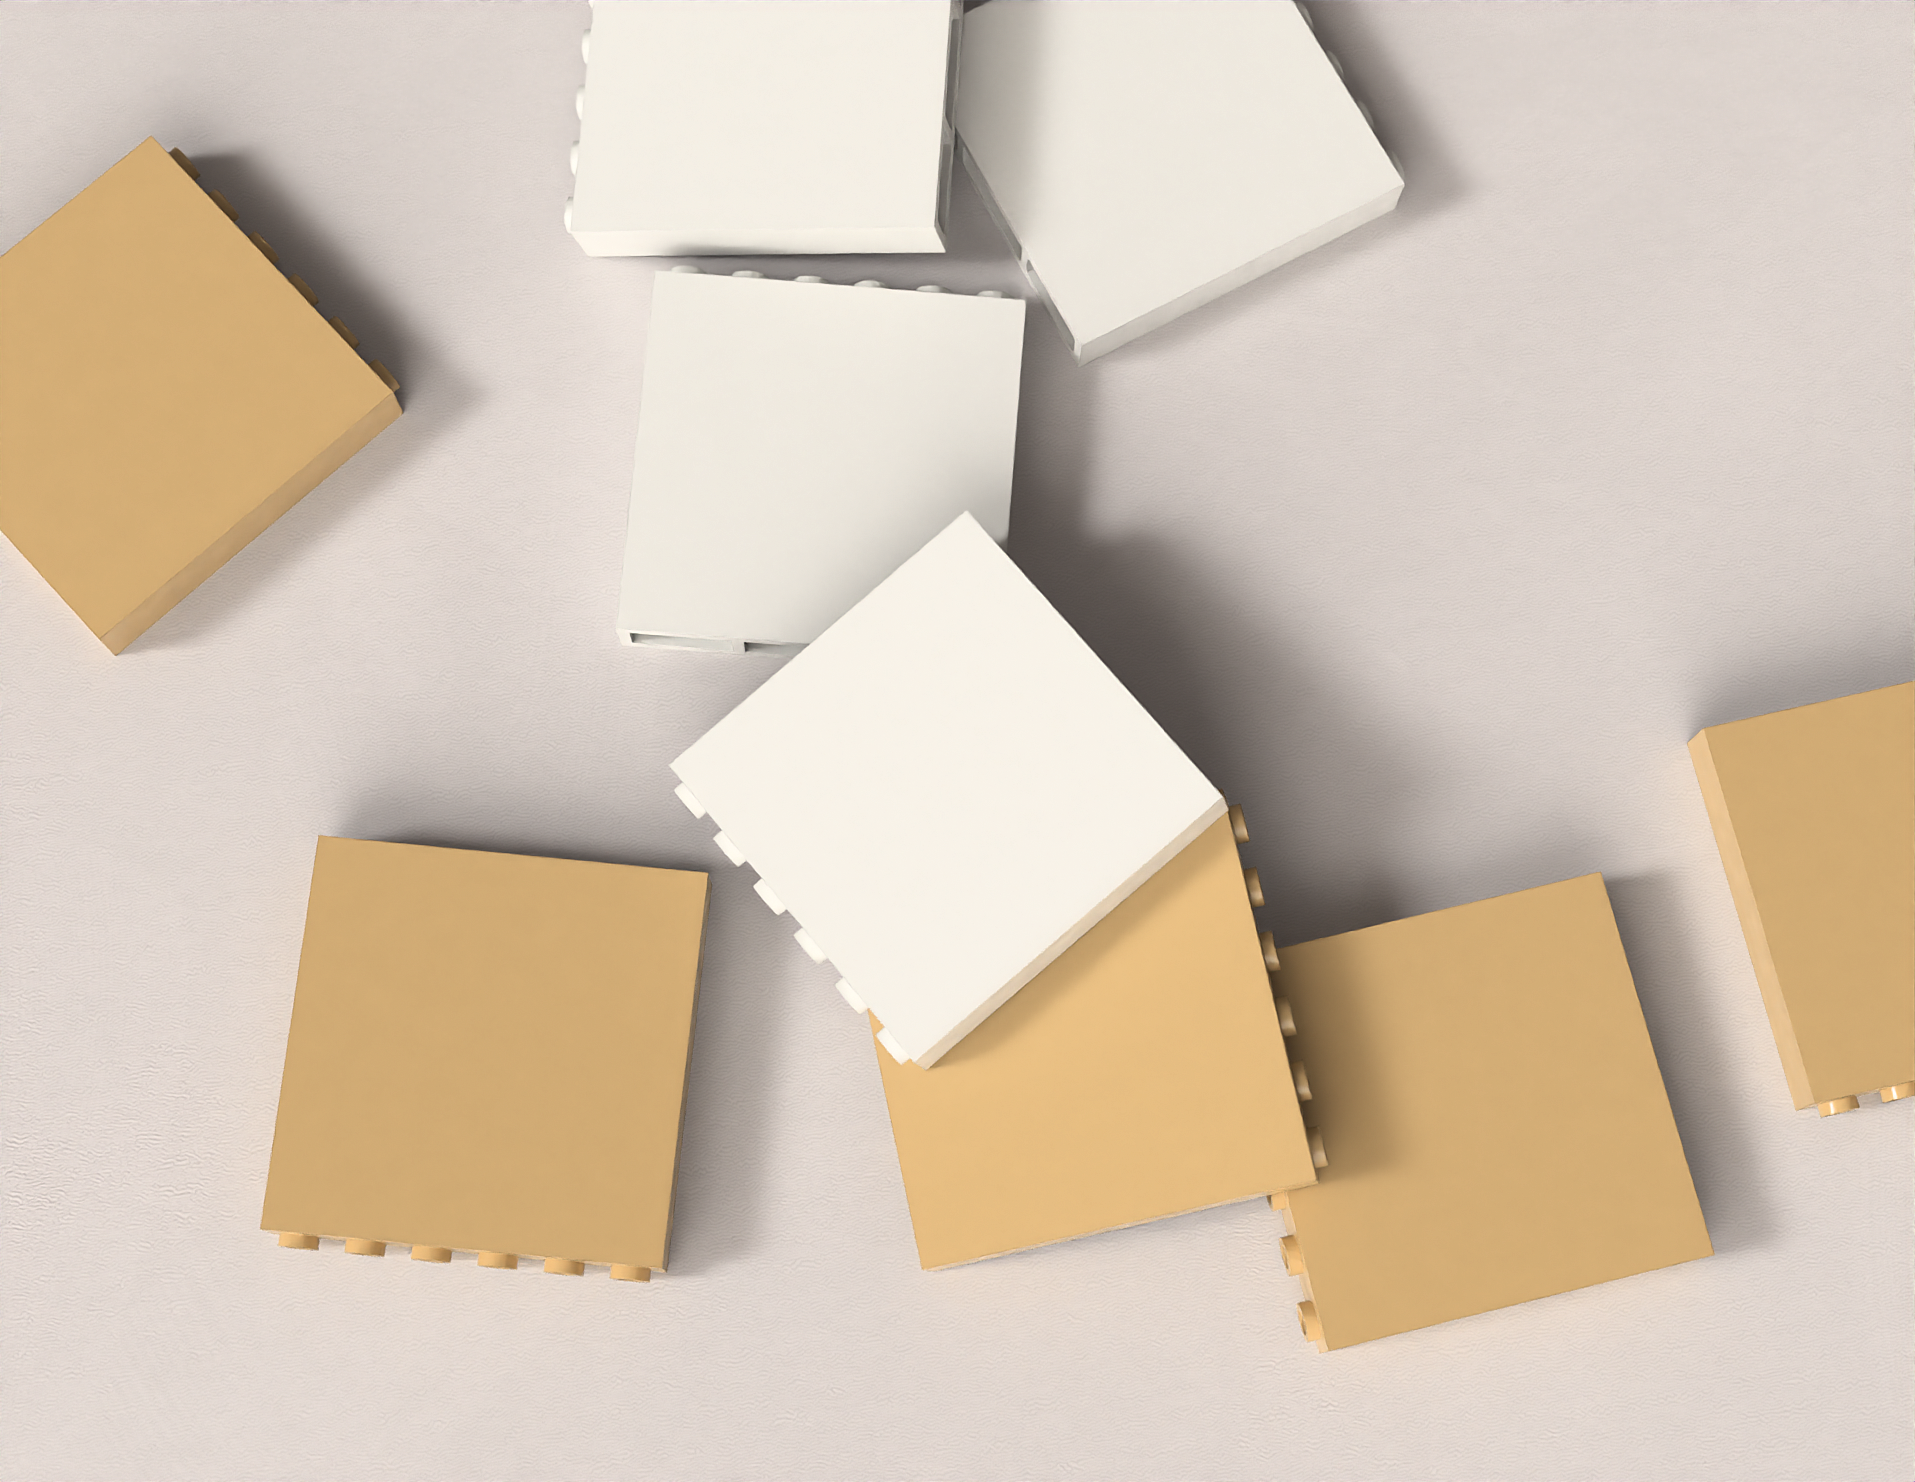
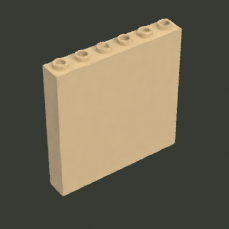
[0,136,403,656]
[1687,681,1915,1118]
[867,789,1328,1272]
[260,835,712,1283]
[1266,871,1715,1354]

